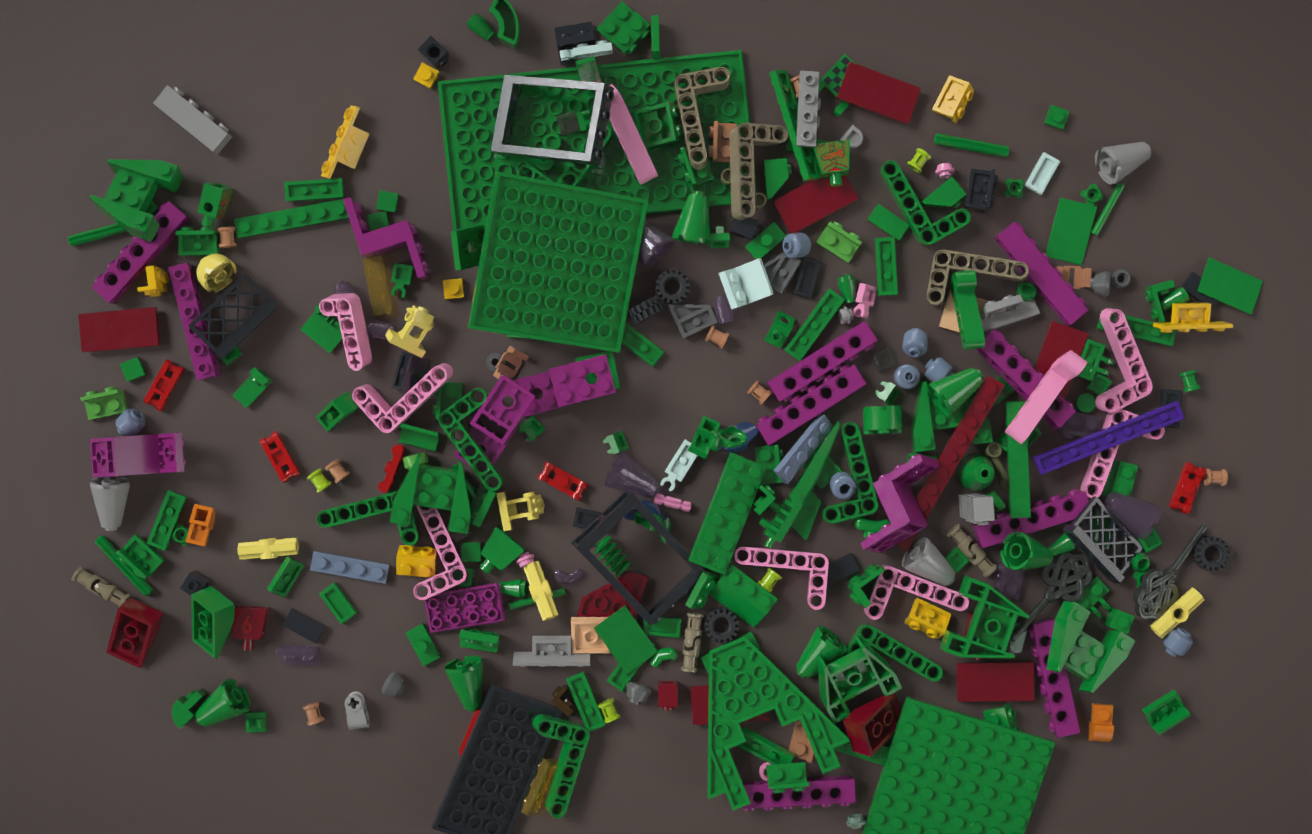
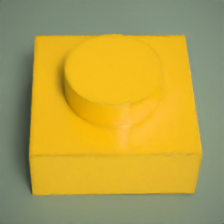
[413,62,440,89]
[443,278,465,300]

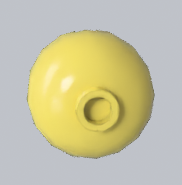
[196,253,237,292]

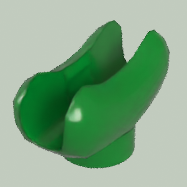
[854,516,891,538]

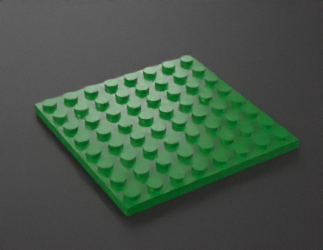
[468,171,649,353]
[861,696,1055,834]

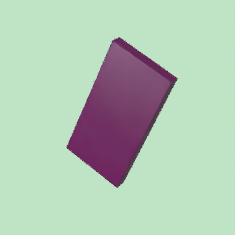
[424,582,506,633]

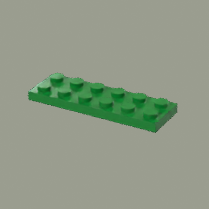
[688,453,766,575]

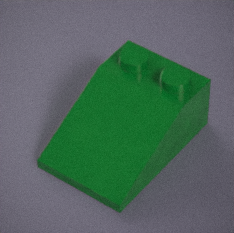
[191,586,235,659]

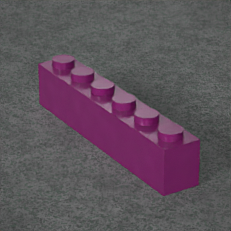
[993,222,1088,326]

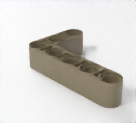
[675,67,730,170]
[729,123,788,221]
[927,250,1029,307]

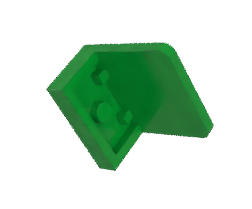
[847,564,885,608]

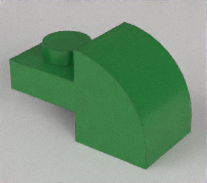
[688,415,721,459]
[172,688,207,729]

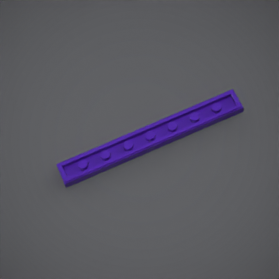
[1033,401,1185,475]

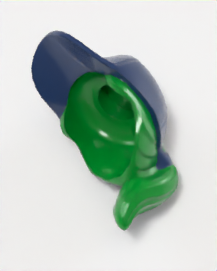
[710,422,759,454]
[624,500,671,544]

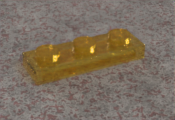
[521,759,558,815]

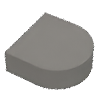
[840,125,863,149]

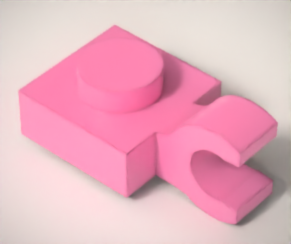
[853,283,877,318]

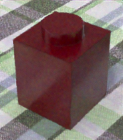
[658,681,678,710]

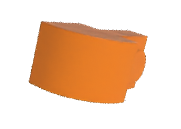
[185,504,215,547]
[1088,703,1114,742]

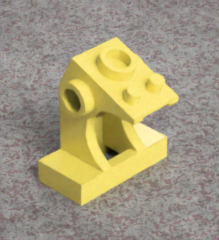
[385,306,434,358]
[496,491,545,531]

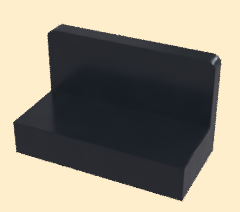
[391,351,430,395]

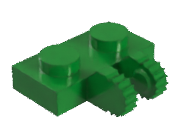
[1077,339,1115,382]
[1073,576,1111,620]

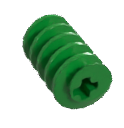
[592,535,631,578]

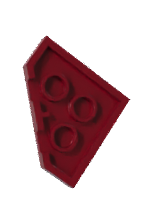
[577,571,648,620]

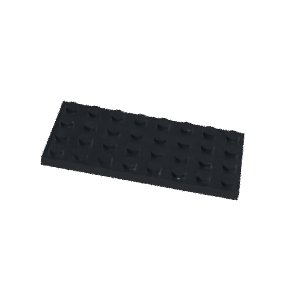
[431,684,562,834]

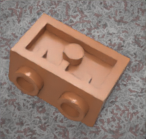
[708,121,737,163]
[788,720,816,763]

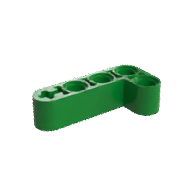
[950,270,985,350]

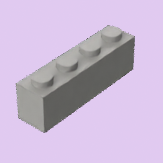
[153,85,232,154]
[958,493,994,525]

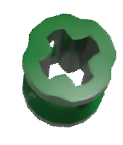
[1179,369,1201,392]

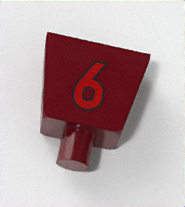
[231,606,270,650]

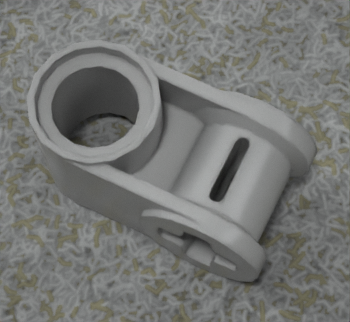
[345,691,370,730]

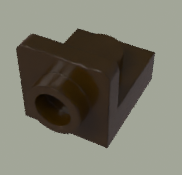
[551,684,574,716]

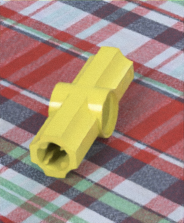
[237,538,299,560]
[523,561,559,621]
[1150,587,1204,639]

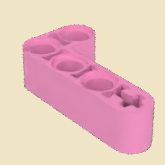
[319,293,372,371]

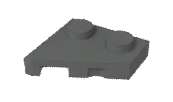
[764,252,801,295]
[667,304,718,339]

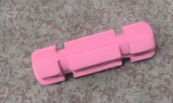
[654,493,692,512]

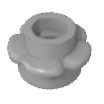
[838,306,853,325]

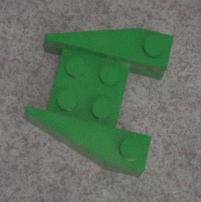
[89,159,184,242]
[910,382,993,452]
[390,453,471,534]
[940,575,1029,658]
[1046,601,1135,693]
[817,634,902,724]

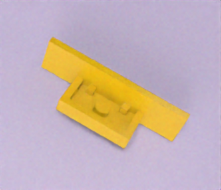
[321,106,369,179]
[1153,303,1233,333]

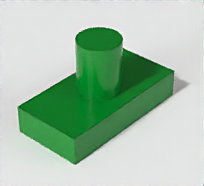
[745,222,786,260]
[406,623,441,667]

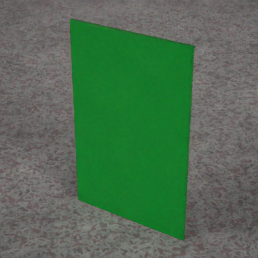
[1045,198,1097,265]
[1197,257,1263,315]
[594,605,658,674]

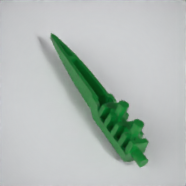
[759,421,840,549]

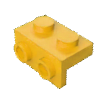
[137,266,169,297]
[396,545,437,578]

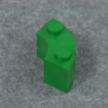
[489,0,520,50]

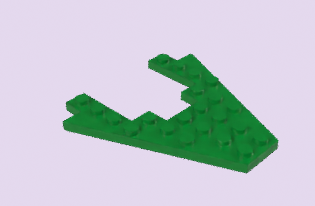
[707,636,850,811]

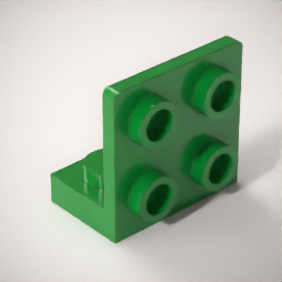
[766,762,810,793]

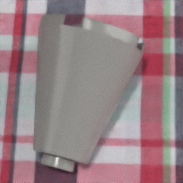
[1095,142,1151,184]
[90,476,130,531]
[902,537,956,587]

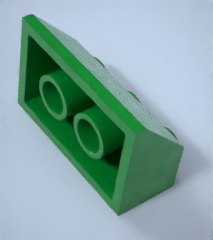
[709,562,778,628]

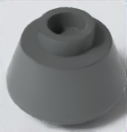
[1090,271,1111,297]
[381,672,406,697]
[626,681,652,705]

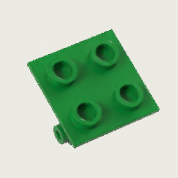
[300,304,353,353]

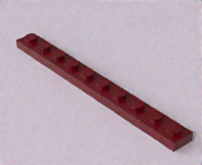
[897,375,1005,551]

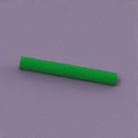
[1091,183,1125,236]
[508,587,566,611]

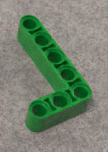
[518,125,612,187]
[880,160,971,247]
[438,388,503,491]
[822,422,878,523]
[316,491,421,546]
[839,623,943,682]
[532,714,590,818]

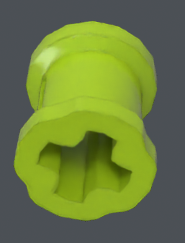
[906,148,932,174]
[307,468,332,493]
[757,567,782,593]
[598,698,621,723]

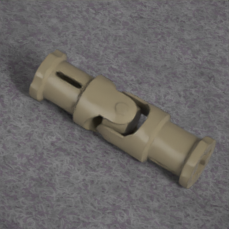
[947,523,997,577]
[71,566,131,607]
[681,612,704,672]

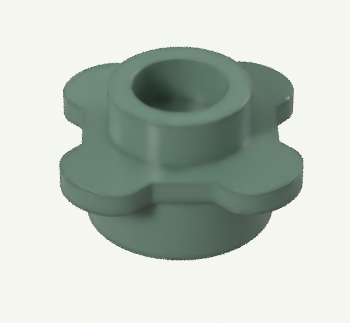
[846,814,866,829]

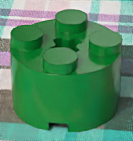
[863,406,902,434]

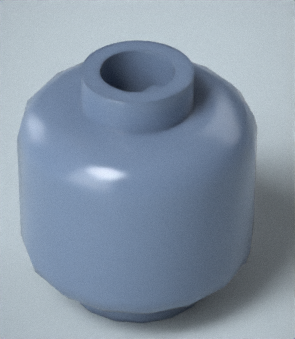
[782,232,811,258]
[902,328,928,357]
[924,357,954,382]
[894,364,920,389]
[116,409,145,436]
[830,472,856,499]
[1163,627,1193,657]

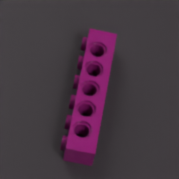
[91,201,191,304]
[168,263,221,381]
[766,321,877,403]
[975,329,1076,430]
[756,364,866,446]
[972,488,1093,548]
[1027,618,1080,738]
[740,775,856,811]

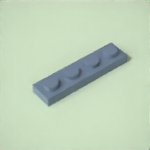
[774,413,834,484]
[310,551,390,584]

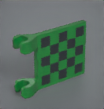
[818,54,856,117]

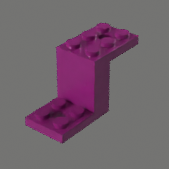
[343,197,432,281]
[514,354,616,417]
[453,374,536,471]
[90,432,186,477]
[860,454,940,554]

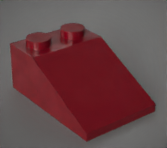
[106,597,164,668]
[843,692,901,757]

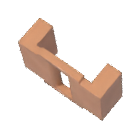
[1056,266,1092,289]
[493,346,529,382]

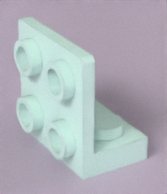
[719,258,773,309]

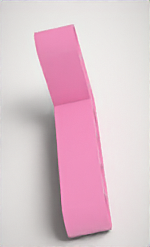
[595,84,658,185]
[1095,308,1153,413]
[1005,350,1087,444]
[352,363,453,433]
[1080,409,1165,498]
[413,505,467,600]
[734,546,829,610]
[864,565,969,620]

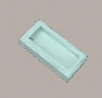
[1024,152,1060,195]

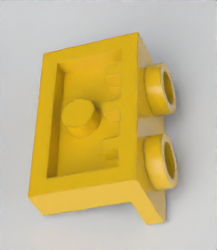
[932,75,974,123]
[904,598,951,639]

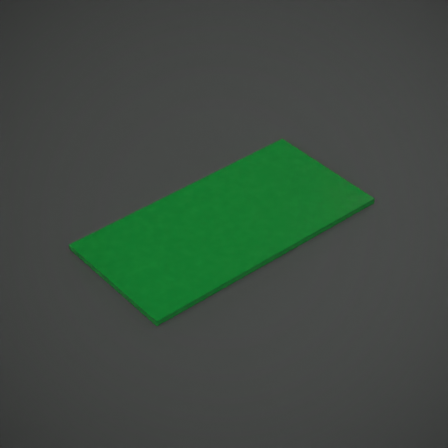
[437,50,757,231]

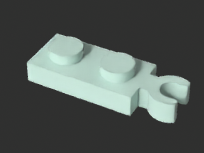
[560,41,613,61]
[660,439,697,491]

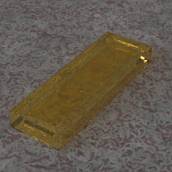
[362,256,393,316]

